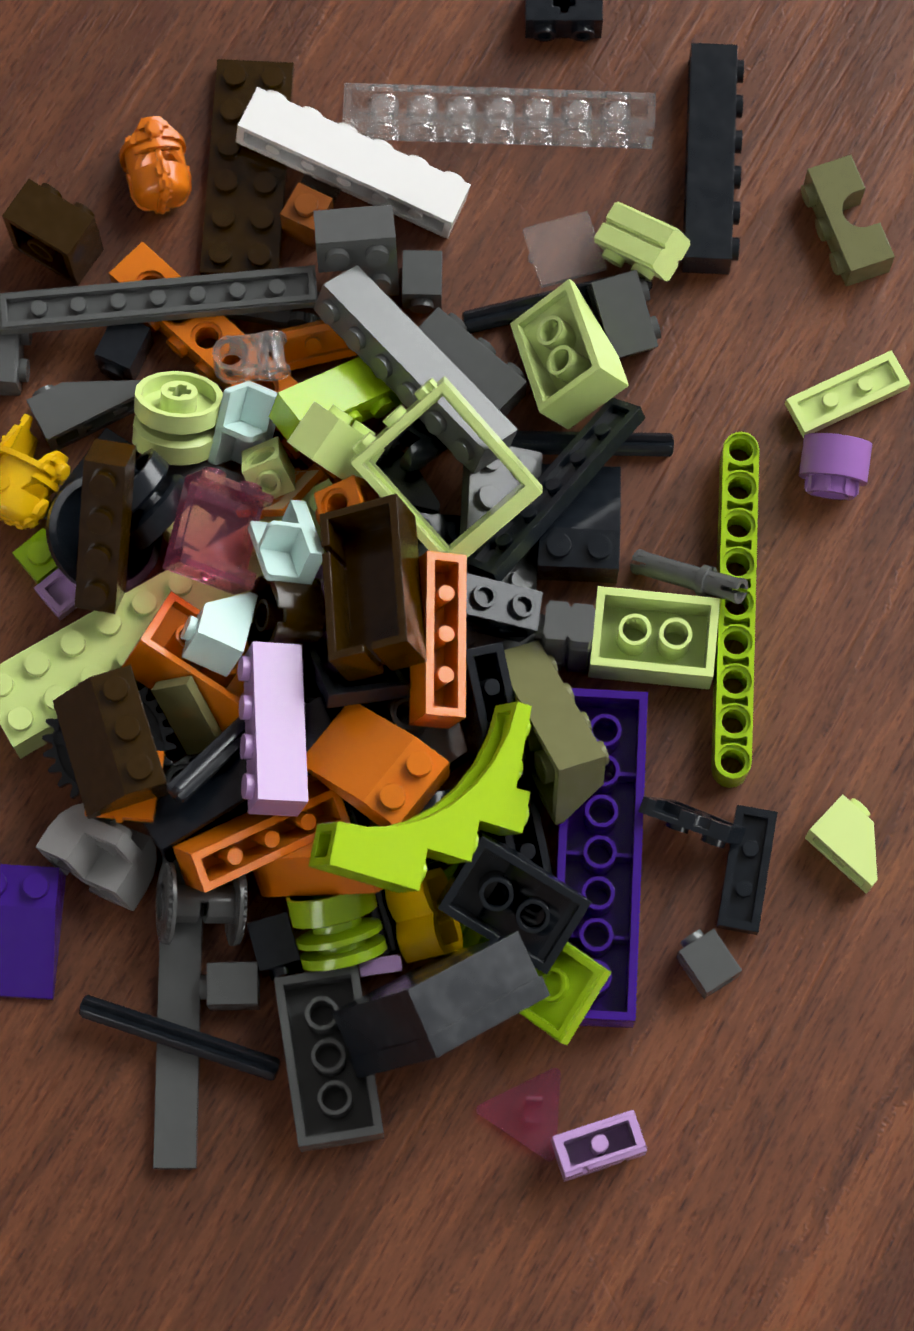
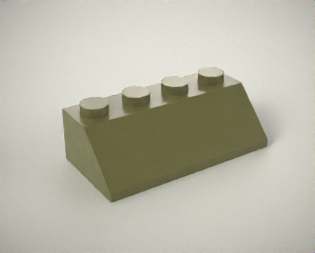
[504,640,609,825]

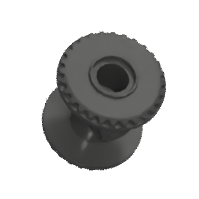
[156,861,247,946]

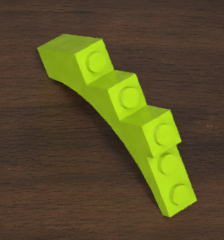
[308,701,532,893]

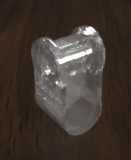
[212,330,291,384]

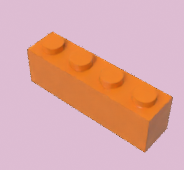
[409,551,467,729]
[172,780,351,893]

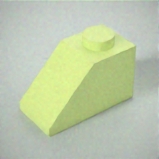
[805,794,877,894]

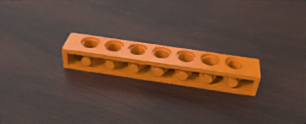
[109,241,342,484]

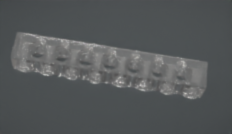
[343,83,656,149]

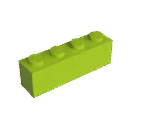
[269,357,402,452]

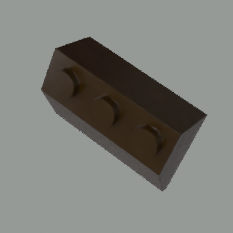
[53,665,169,819]

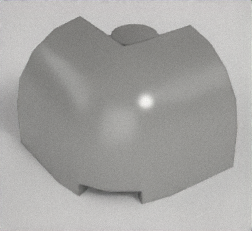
[36,803,157,911]

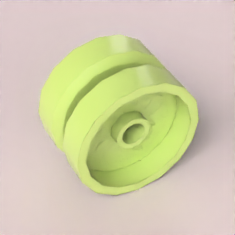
[132,371,223,466]

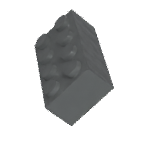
[274,965,385,1152]

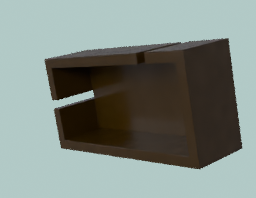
[320,494,427,682]

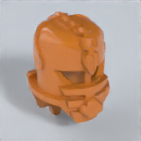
[119,116,192,215]

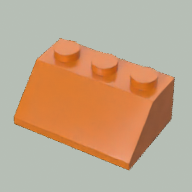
[122,591,249,732]

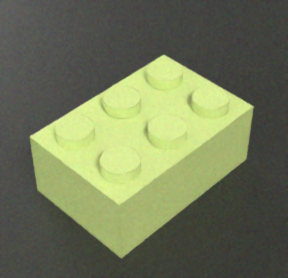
[588,586,720,690]

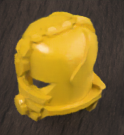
[0,414,70,530]

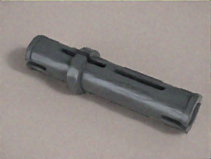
[630,549,748,604]

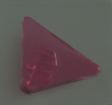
[477,1068,561,1161]

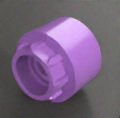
[799,433,873,500]

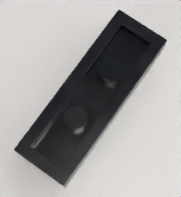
[716,805,778,935]

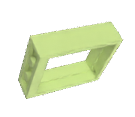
[351,376,543,558]

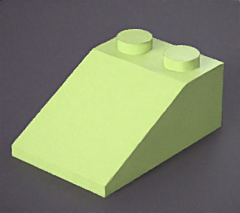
[510,279,629,430]

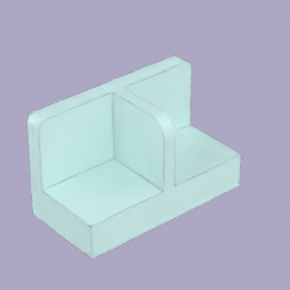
[208,381,278,465]
[248,499,325,585]

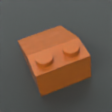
[306,704,450,826]

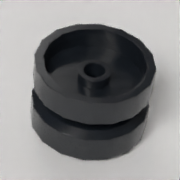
[129,449,195,553]

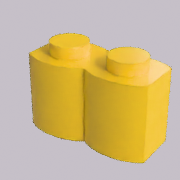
[385,867,463,963]

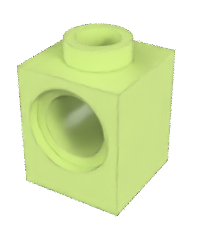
[241,436,296,505]

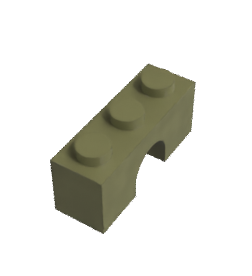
[801,155,895,287]

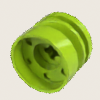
[286,894,388,972]

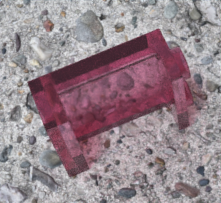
[163,467,274,595]

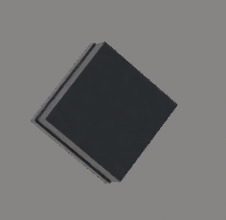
[332,931,550,1078]

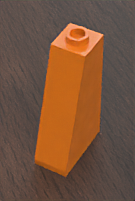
[253,842,383,897]

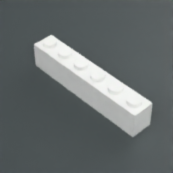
[236,87,471,239]

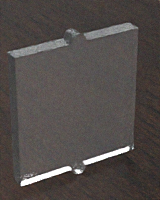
[523,210,607,288]

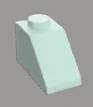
[180,592,258,677]

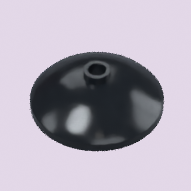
[46,477,162,590]

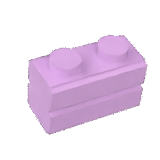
[551,1110,647,1182]

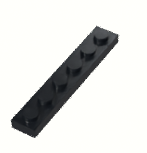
[467,398,645,581]

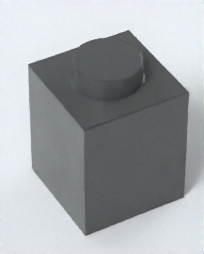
[402,250,443,314]
[676,929,742,999]
[199,962,260,1011]

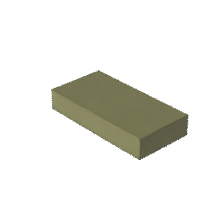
[151,675,222,755]

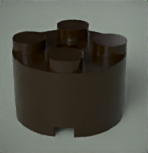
[247,576,327,660]

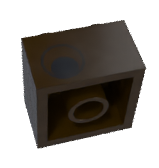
[2,179,104,286]

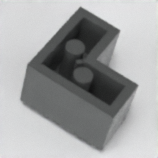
[313,204,400,296]

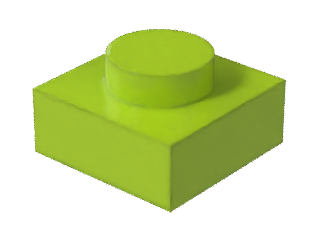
[12,528,58,584]

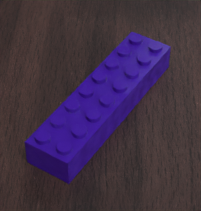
[556,688,648,1028]

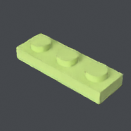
[785,350,910,438]

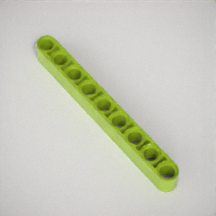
[711,432,759,788]

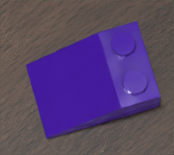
[0,864,66,1000]

